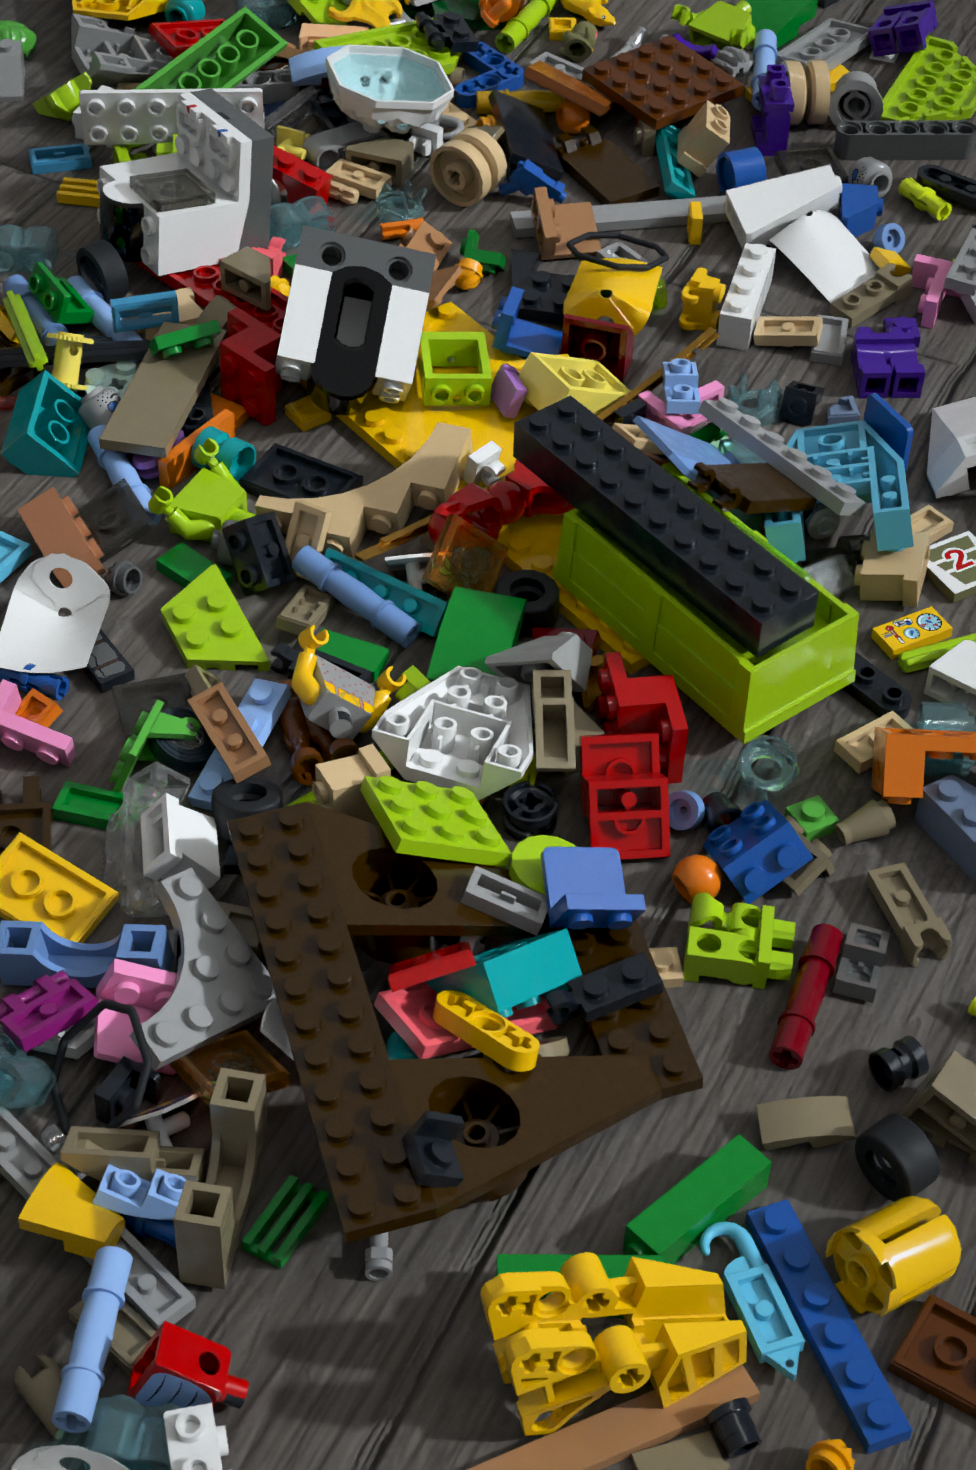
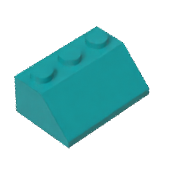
[0,370,90,477]
[426,928,582,1018]

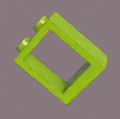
[417,331,492,406]

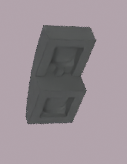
[833,922,891,1003]

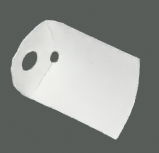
[767,210,880,303]
[0,553,110,673]

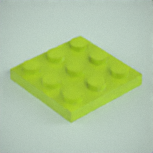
[360,775,512,868]

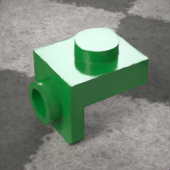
[460,229,506,274]

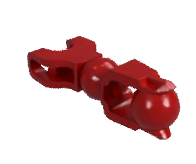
[428,459,575,553]

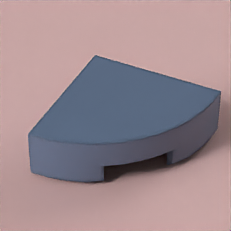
[826,395,860,425]

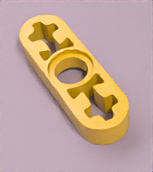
[433,990,540,1072]

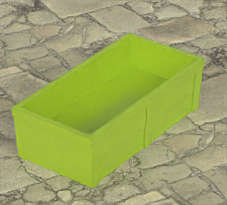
[552,461,859,744]

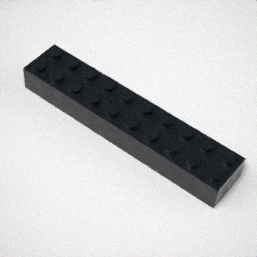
[513,395,819,658]

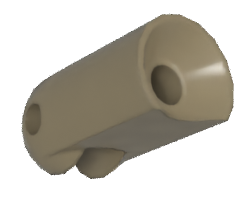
[14,1355,65,1440]

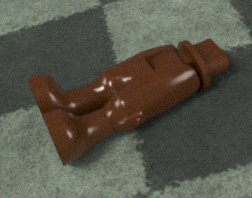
[277,679,359,786]

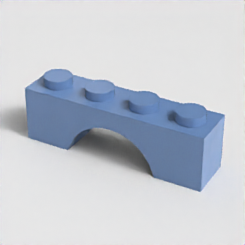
[0,920,174,988]

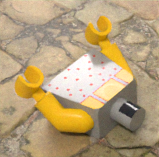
[291,624,406,740]

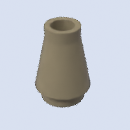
[834,799,896,846]

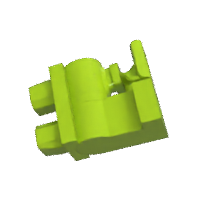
[683,892,796,989]

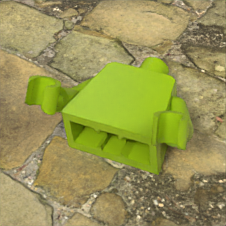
[671,0,755,50]
[148,438,257,542]

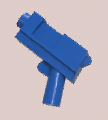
[499,159,567,204]

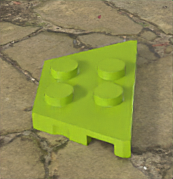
[160,564,270,671]

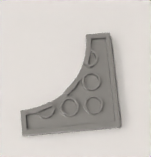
[130,867,276,1071]

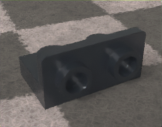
[222,511,297,596]

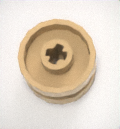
[781,59,831,126]
[429,128,507,207]

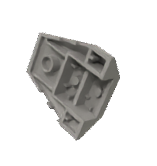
[71,14,174,88]

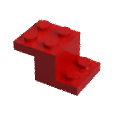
[220,307,283,426]
[595,652,688,784]
[579,732,670,859]

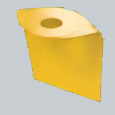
[563,258,663,337]

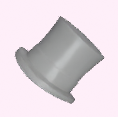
[829,71,883,126]

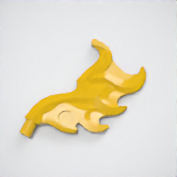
[328,0,410,29]

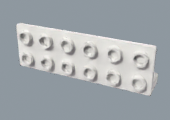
[79,88,265,145]

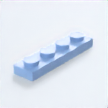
[188,678,292,811]

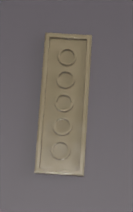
[99,321,228,458]

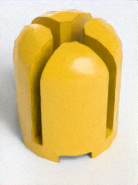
[826,1196,962,1317]

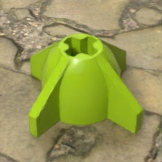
[33,71,92,121]

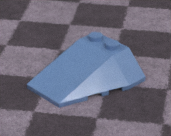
[633,415,763,532]

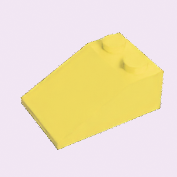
[518,352,630,416]

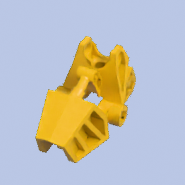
[480,1252,747,1436]

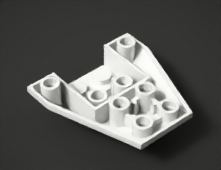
[927,397,976,499]
[371,666,533,801]

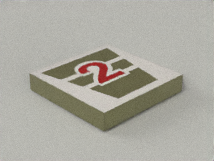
[925,531,976,603]

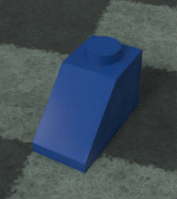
[838,183,883,237]

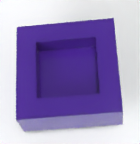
[882,317,921,347]

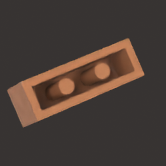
[17,487,106,588]

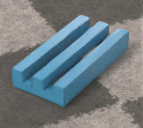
[28,143,92,175]
[110,291,179,333]

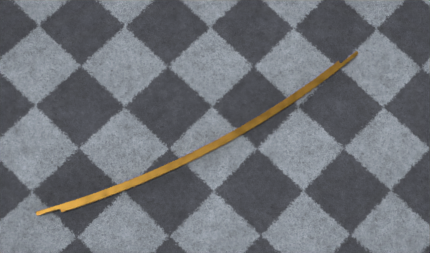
[354,327,720,562]

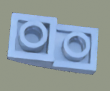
[288,45,346,86]
[662,358,701,414]
[92,1164,186,1220]

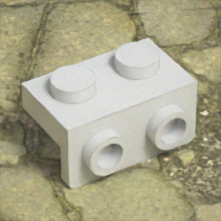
[163,1403,232,1470]

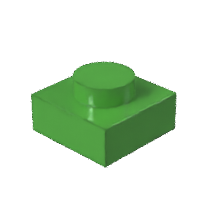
[784,795,840,842]

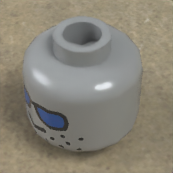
[848,157,893,198]
[78,385,121,431]

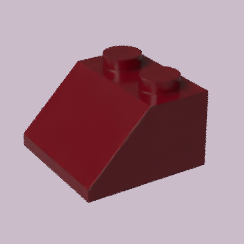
[561,314,635,383]

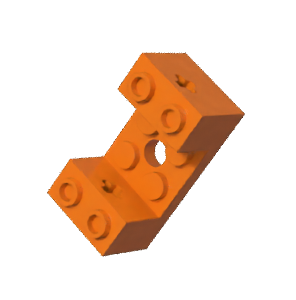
[871,727,976,804]

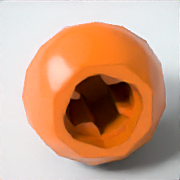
[556,99,591,135]
[672,854,722,904]

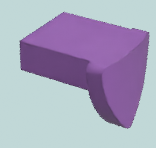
[490,364,528,418]

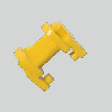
[679,267,726,331]

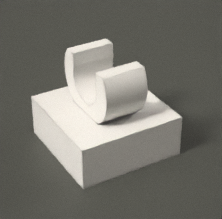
[409,123,443,156]
[462,441,506,486]

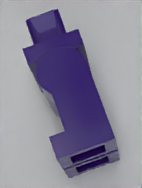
[868,0,938,57]
[751,64,795,156]
[850,327,926,398]

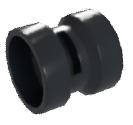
[868,1036,929,1092]

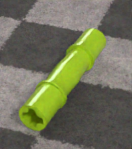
[495,0,560,54]

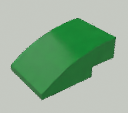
[746,0,818,51]
[427,586,527,682]

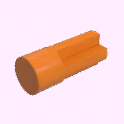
[379,218,424,240]

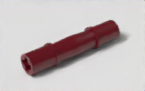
[769,924,843,1070]

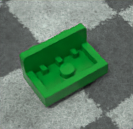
[28,262,94,325]

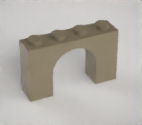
[173,1068,269,1289]

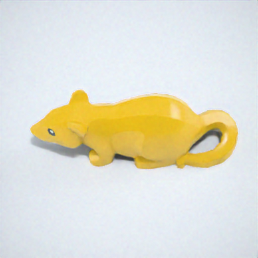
[561,0,616,27]

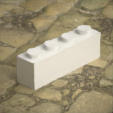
[716,243,776,351]

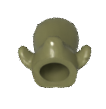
[559,21,597,63]

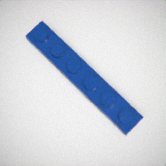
[745,1199,913,1454]

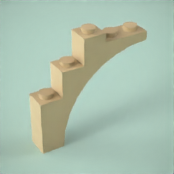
[255,422,473,559]

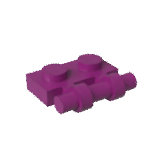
[0,970,98,1053]

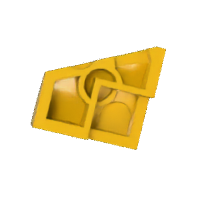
[18,1162,126,1259]

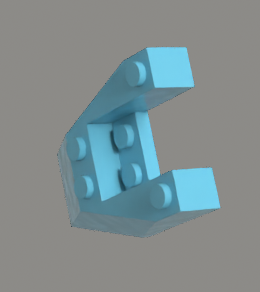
[764,420,914,564]

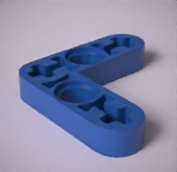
[454,41,524,108]

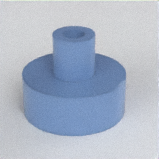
[873,223,905,253]
[669,790,705,830]

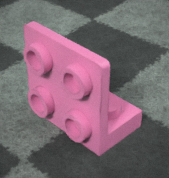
[94,958,179,1075]

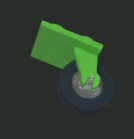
[109,699,215,792]

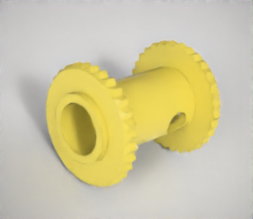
[47,331,94,392]

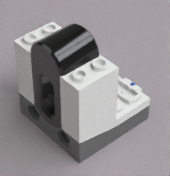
[97,89,274,276]
[275,225,437,415]

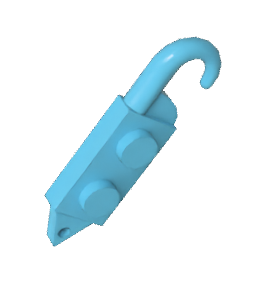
[699,1221,805,1381]

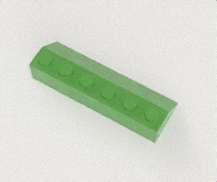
[133,6,288,90]

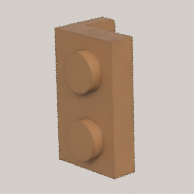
[398,221,453,271]

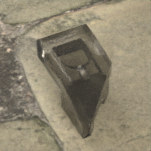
[801,534,867,583]

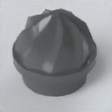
[105,560,143,597]

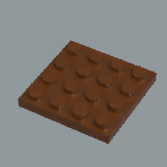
[582,35,745,131]

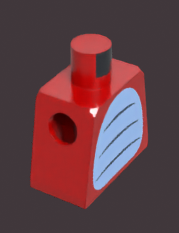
[124,1321,249,1414]

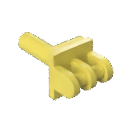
[276,125,312,161]

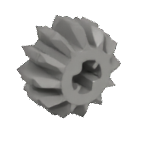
[711,46,753,85]

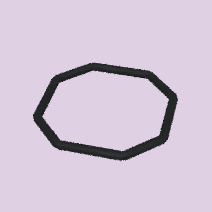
[566,232,669,271]
[49,1000,152,1137]

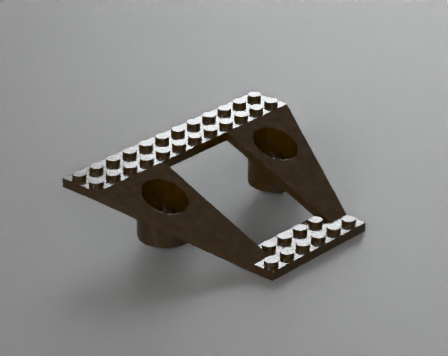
[227,801,703,1243]

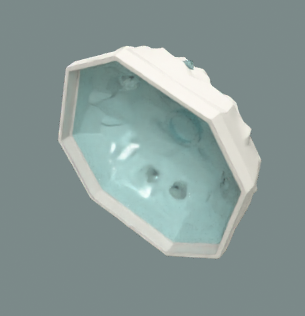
[325,45,454,134]

